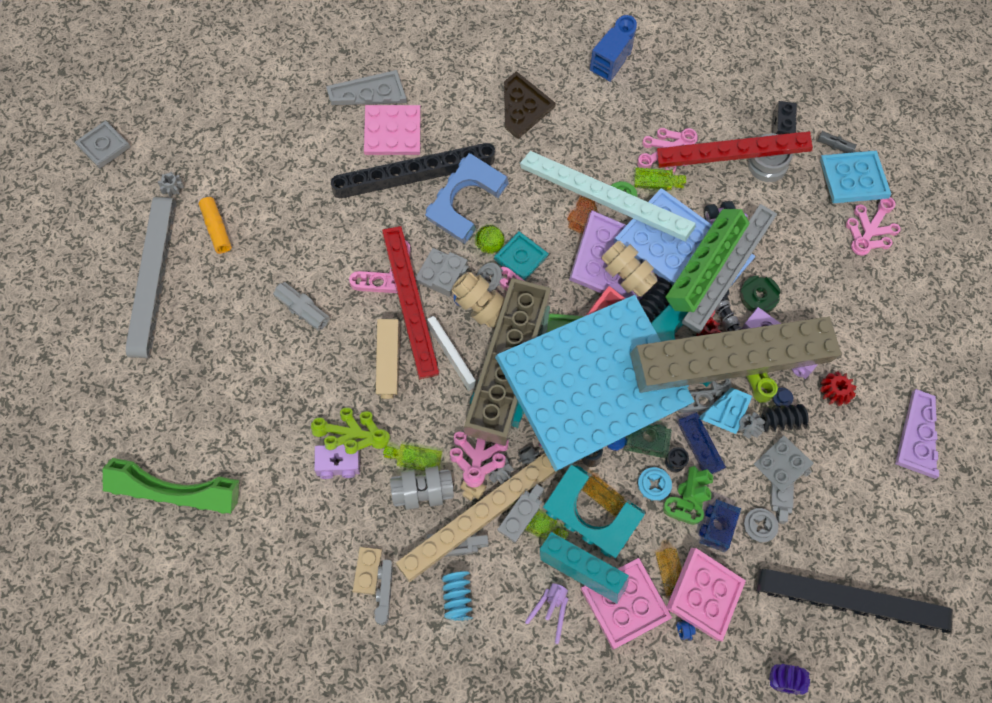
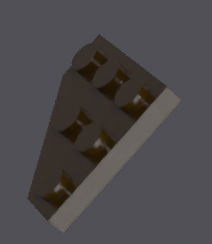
[504,71,556,139]

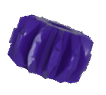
[769,664,810,695]

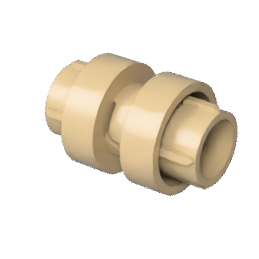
[601,241,658,297]
[452,272,505,328]

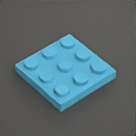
[820,151,891,203]

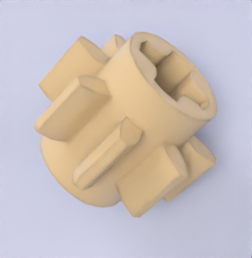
[460,475,487,501]

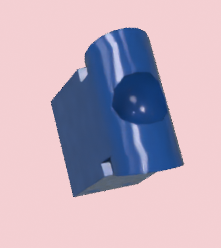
[590,15,637,82]

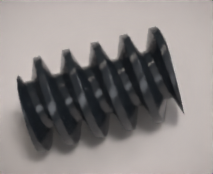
[639,278,672,321]
[761,404,809,433]

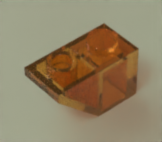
[568,196,598,235]

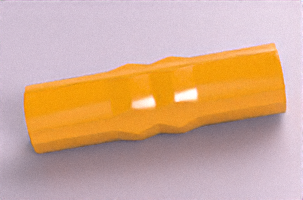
[198,197,232,254]

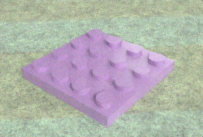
[569,211,653,301]

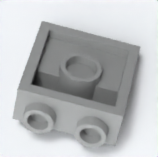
[415,248,469,297]

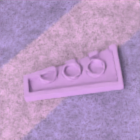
[895,389,939,479]

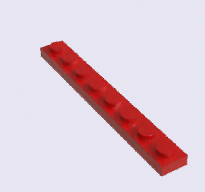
[657,131,813,168]
[382,226,439,380]

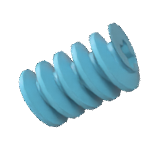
[442,571,473,621]

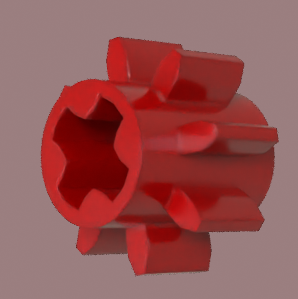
[696,317,721,336]

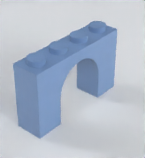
[425,153,509,244]

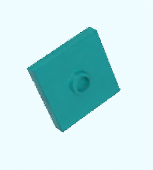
[494,231,549,281]

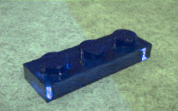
[677,412,726,475]

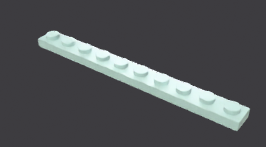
[520,151,696,242]

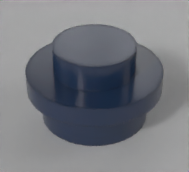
[772,388,793,407]

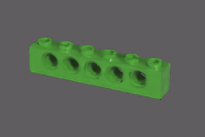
[666,209,750,312]

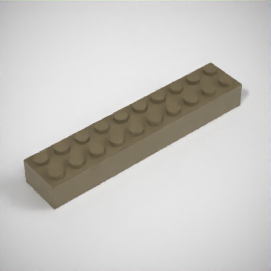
[630,316,842,393]

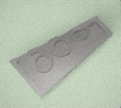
[326,70,407,105]

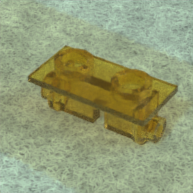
[582,475,627,516]
[655,548,682,596]

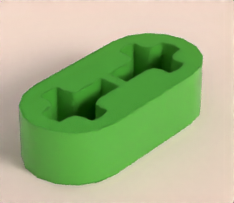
[663,497,704,525]

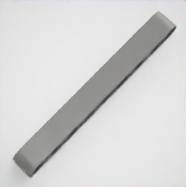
[126,197,176,358]

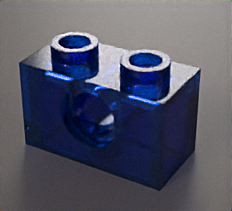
[698,499,741,552]

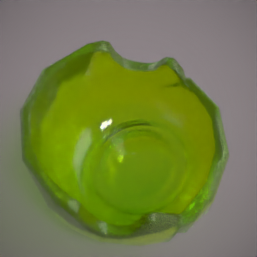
[474,225,505,254]

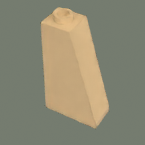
[376,319,400,399]

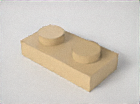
[353,547,382,595]

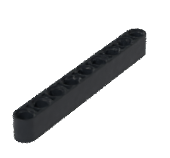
[331,143,495,199]
[755,569,953,633]

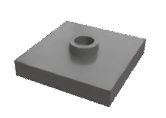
[75,121,130,169]

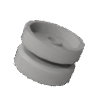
[747,133,793,182]

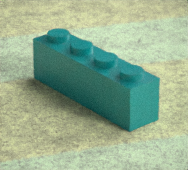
[540,532,629,604]

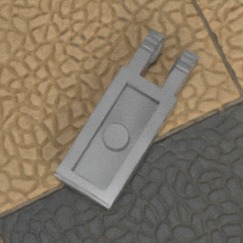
[374,560,393,626]

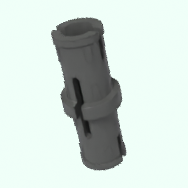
[817,130,857,153]

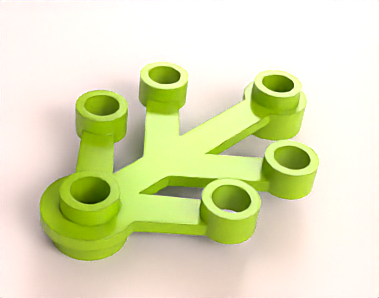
[311,408,390,454]

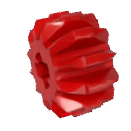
[819,371,857,407]

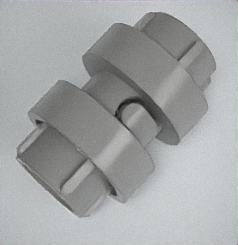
[390,466,454,510]

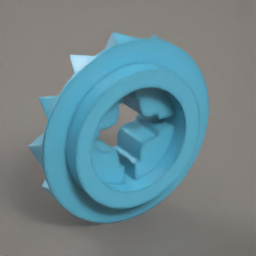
[638,467,672,501]

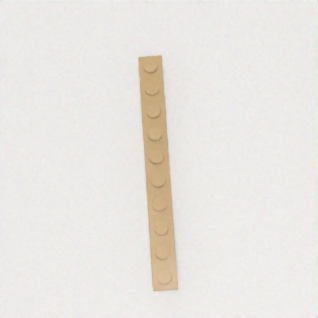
[396,453,559,582]

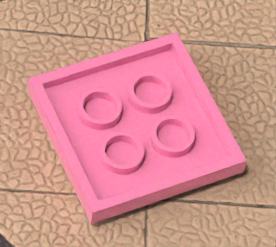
[364,105,420,155]
[666,548,745,642]
[581,558,672,650]

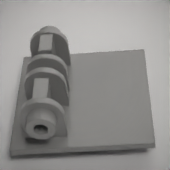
[754,436,814,493]

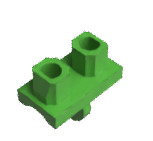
[678,466,713,510]

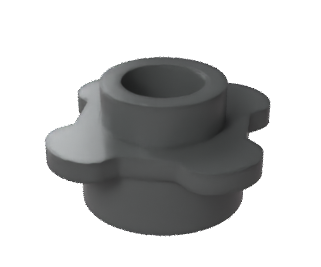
[517,445,540,464]

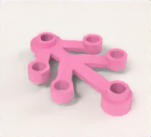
[637,128,698,174]
[846,197,901,256]
[450,432,509,488]

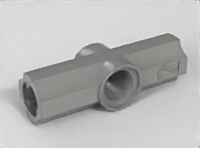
[273,282,330,331]

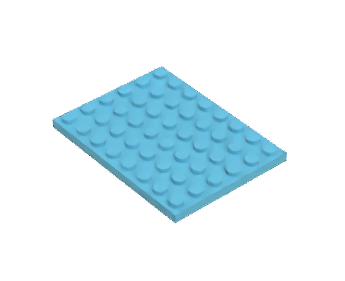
[495,295,695,472]

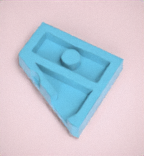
[699,387,752,434]

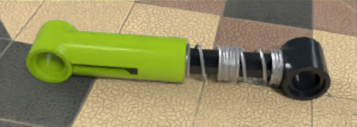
[715,289,778,403]

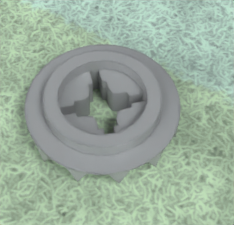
[476,263,504,292]
[743,508,779,543]

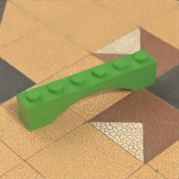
[103,458,239,514]

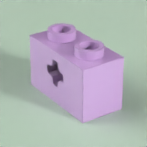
[315,445,360,479]

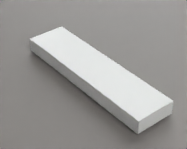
[427,316,475,391]

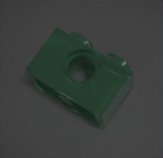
[624,424,672,458]

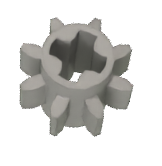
[158,172,184,197]
[738,412,765,439]
[488,458,514,484]

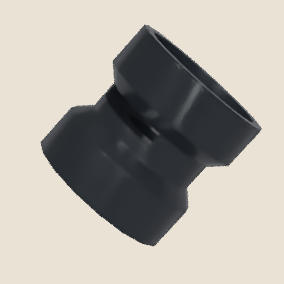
[665,447,689,473]

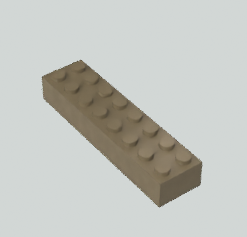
[464,278,551,446]

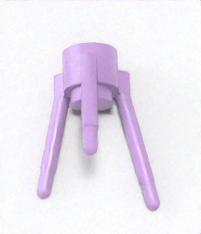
[525,583,568,644]

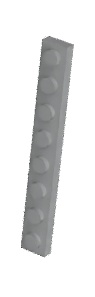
[682,204,777,334]

